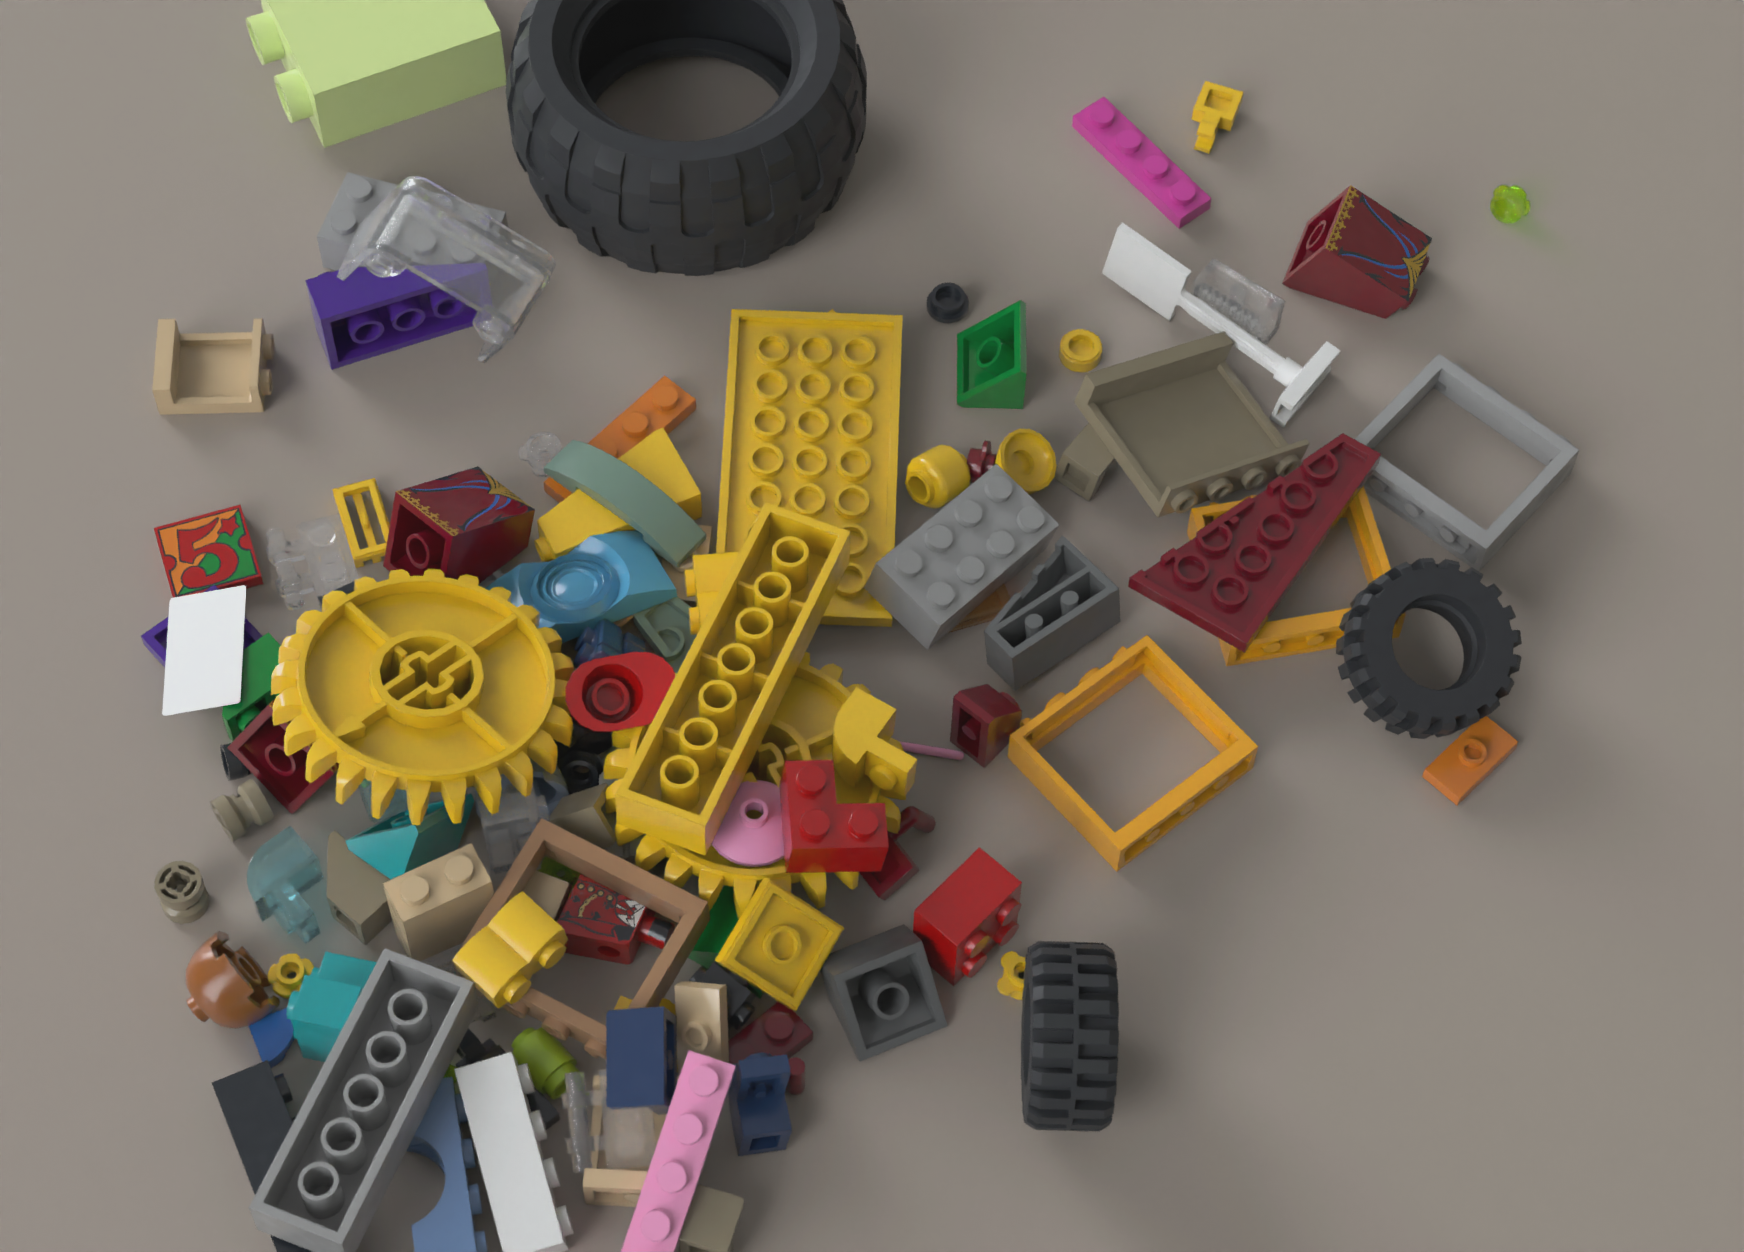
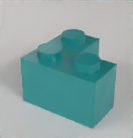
[286,952,377,1062]

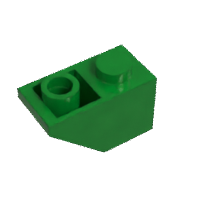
[222,632,281,741]

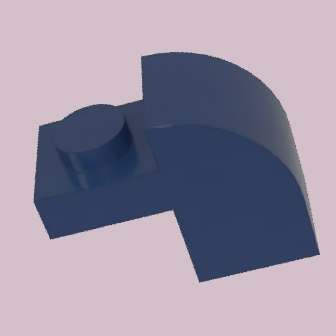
[728,1053,792,1156]

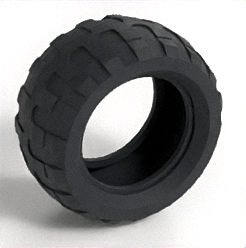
[505,0,867,276]

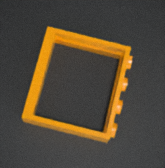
[1187,485,1406,666]
[1007,635,1258,872]

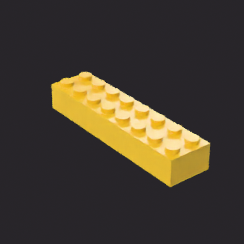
[615,502,851,856]

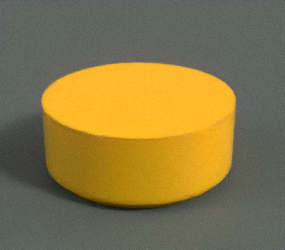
[1059,329,1102,372]

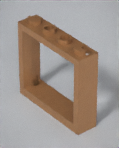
[452,818,711,1059]

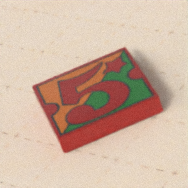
[154,505,264,598]

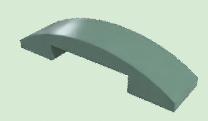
[543,440,706,568]

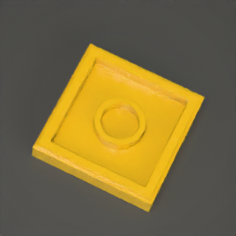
[715,877,844,1011]

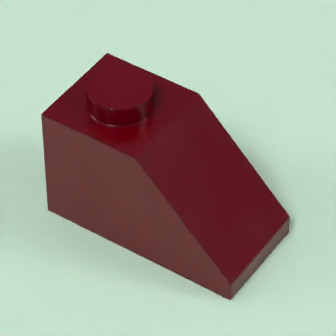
[950,684,1022,768]

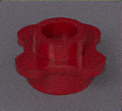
[967,440,997,483]

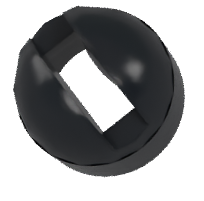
[220,743,251,781]

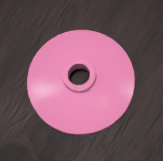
[712,780,784,867]

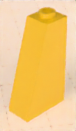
[534,428,702,562]

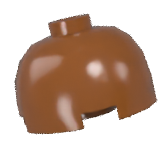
[185,931,280,1029]

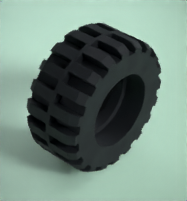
[1336,558,1522,739]
[1021,941,1119,1132]

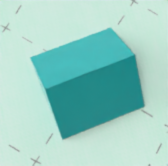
[345,793,475,879]

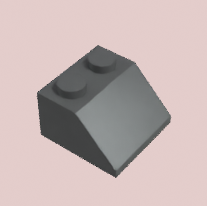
[820,924,948,1061]

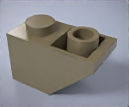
[327,830,392,945]

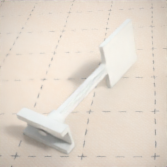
[1102,222,1340,428]

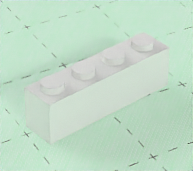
[454,1052,574,1252]

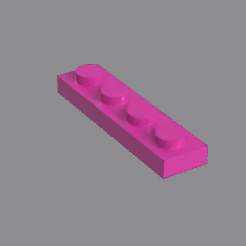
[1072,96,1212,229]

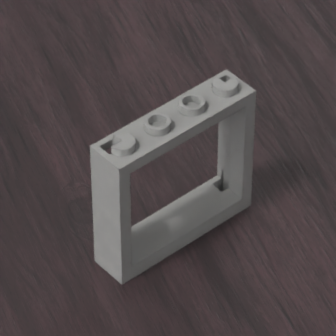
[1355,354,1579,571]

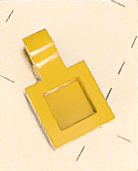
[1191,81,1244,154]

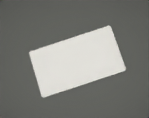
[162,585,246,716]

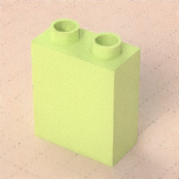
[246,0,507,148]

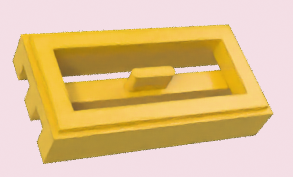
[332,478,390,568]

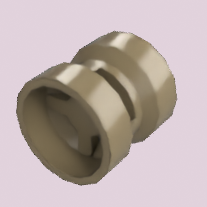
[210,779,274,842]
[154,861,209,924]

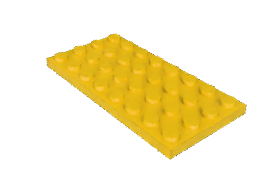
[716,309,903,627]

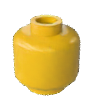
[905,444,971,509]

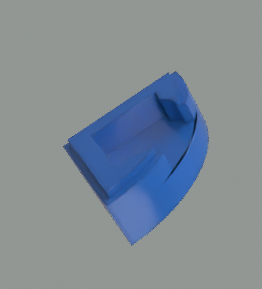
[249,1008,294,1068]

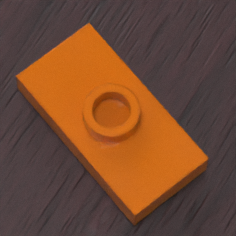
[1422,716,1518,805]

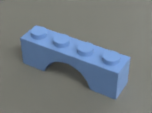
[407,1077,488,1252]

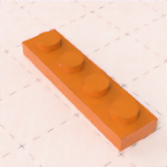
[543,376,696,503]

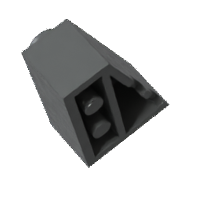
[984,535,1121,691]

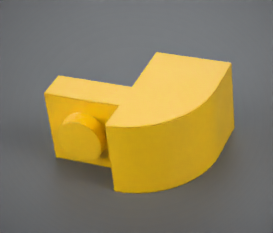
[832,687,917,797]

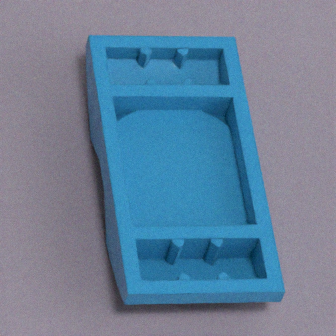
[485,530,677,643]

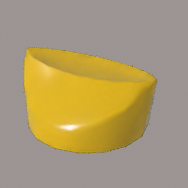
[995,429,1057,495]

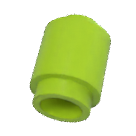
[511,1027,581,1099]

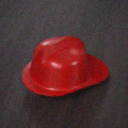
[565,652,676,732]

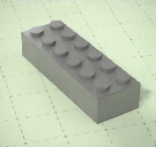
[249,948,479,1252]

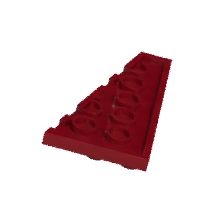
[1128,433,1381,653]

